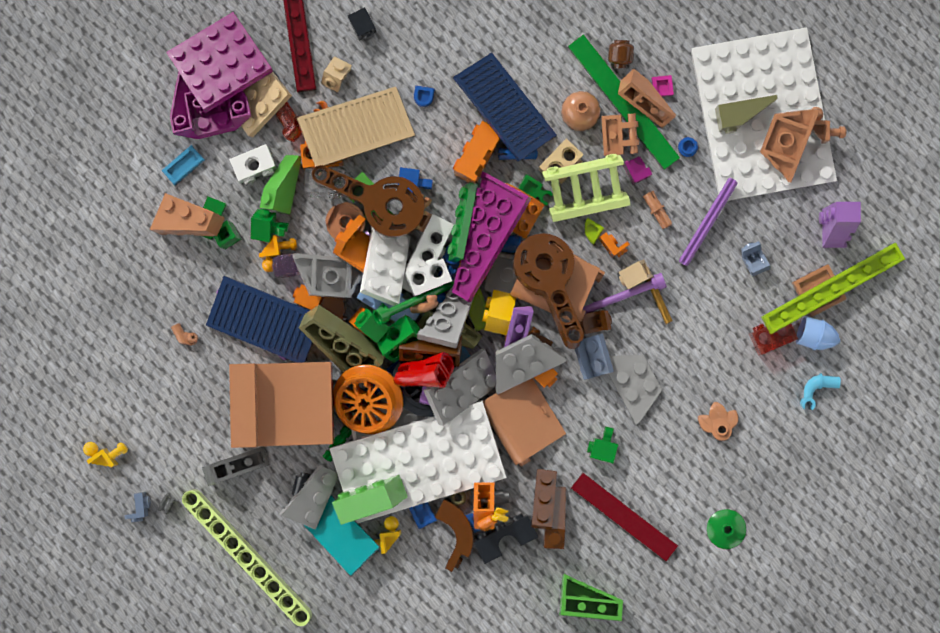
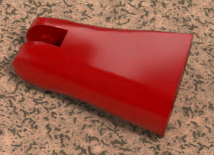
[393,352,454,388]

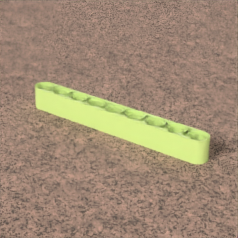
[182,489,312,626]

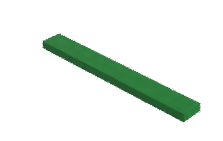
[568,34,680,170]

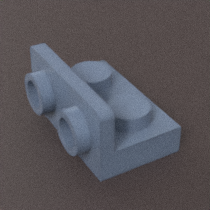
[575,333,614,380]

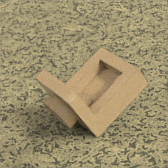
[321,56,352,92]

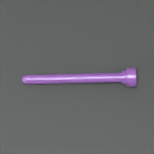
[583,273,667,313]

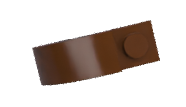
[435,499,473,572]

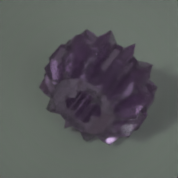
[272,253,300,278]

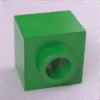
[214,220,242,250]

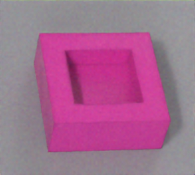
[651,75,674,97]

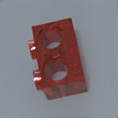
[749,324,798,355]

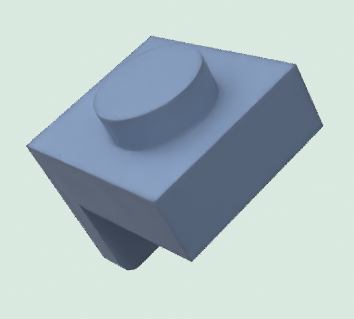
[741,241,770,277]
[125,492,151,522]

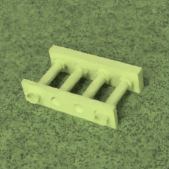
[542,154,630,222]

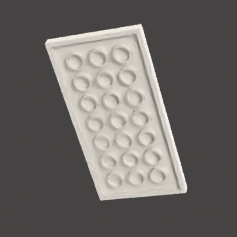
[330,401,506,523]

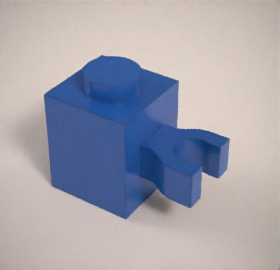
[398,167,433,195]

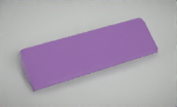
[504,306,534,347]

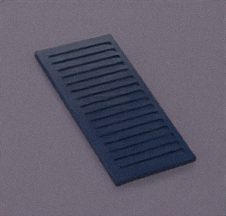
[453,53,557,162]
[206,276,313,363]

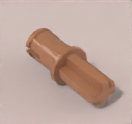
[643,190,672,229]

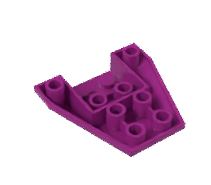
[170,72,251,139]

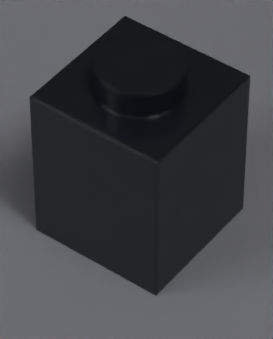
[348,7,376,41]

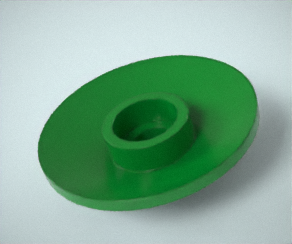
[707,509,746,549]

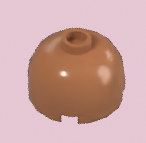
[561,91,601,131]

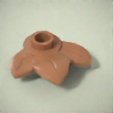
[698,402,738,441]

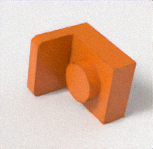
[598,233,630,258]

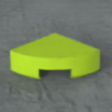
[584,218,604,245]

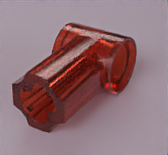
[276,102,303,142]

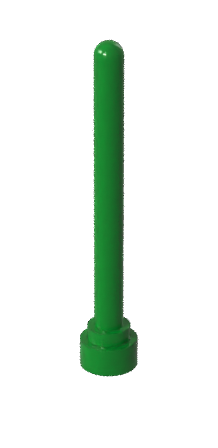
[373,281,454,325]

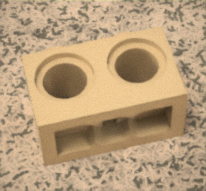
[538,138,584,184]

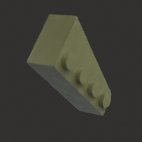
[299,305,384,373]

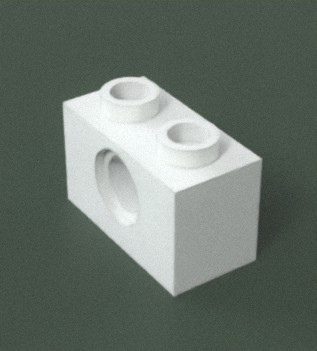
[229,144,277,185]

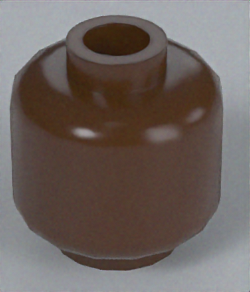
[608,40,634,69]

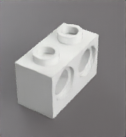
[405,257,452,296]

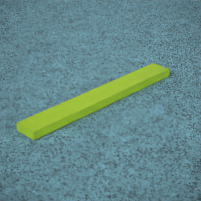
[761,242,906,334]

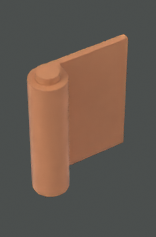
[510,257,600,322]
[483,378,566,466]

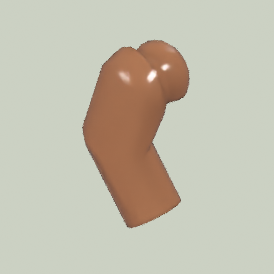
[410,295,439,314]
[171,323,198,346]

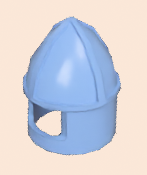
[796,316,841,350]

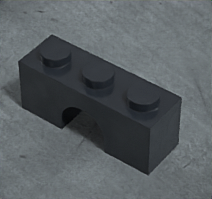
[474,513,538,564]

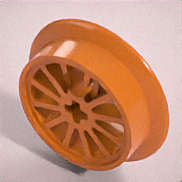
[333,365,403,434]

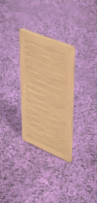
[297,86,415,167]

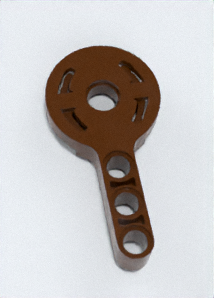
[312,165,425,238]
[513,233,584,349]

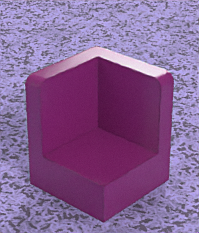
[623,156,652,185]

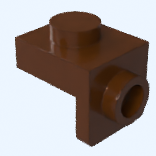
[580,310,612,334]

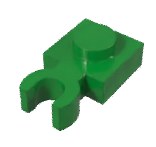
[518,174,553,205]

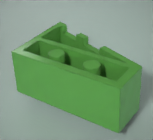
[332,474,408,525]
[559,574,623,621]

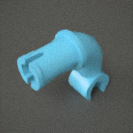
[800,373,841,410]

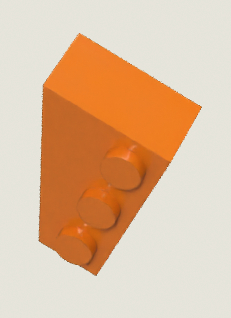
[453,121,500,184]

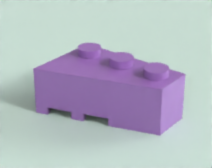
[819,202,861,248]

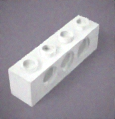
[402,214,454,296]

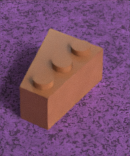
[150,193,225,236]

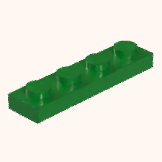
[448,182,478,263]

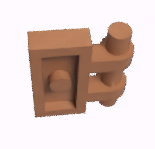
[601,113,640,156]

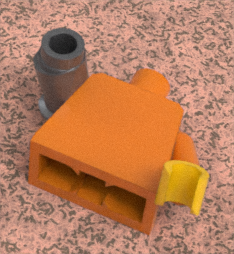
[473,483,509,531]

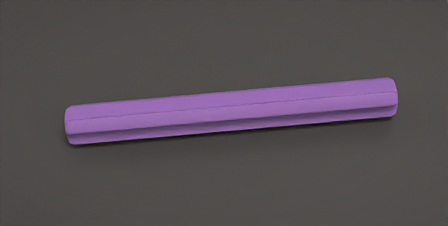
[679,178,738,266]

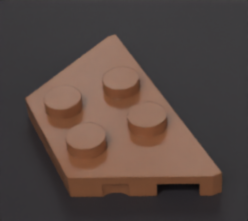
[760,109,820,183]

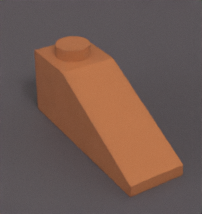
[618,69,676,128]

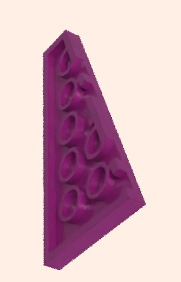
[452,171,532,303]

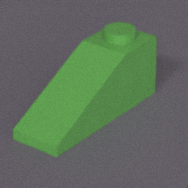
[260,155,301,214]

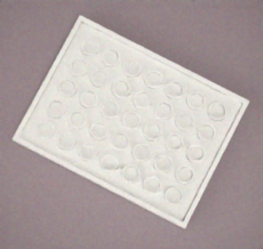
[691,27,837,201]

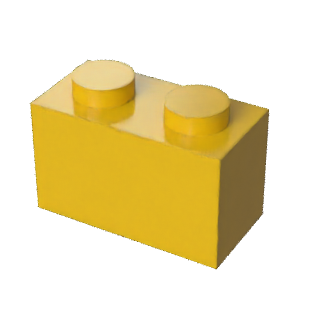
[482,289,516,335]

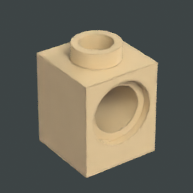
[619,259,653,289]

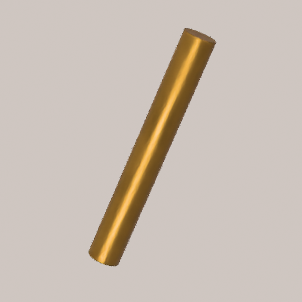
[646,267,673,324]

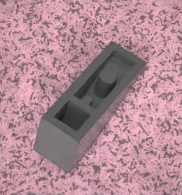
[202,446,270,486]

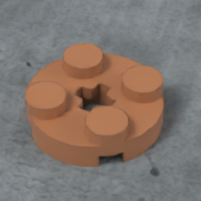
[325,202,365,239]

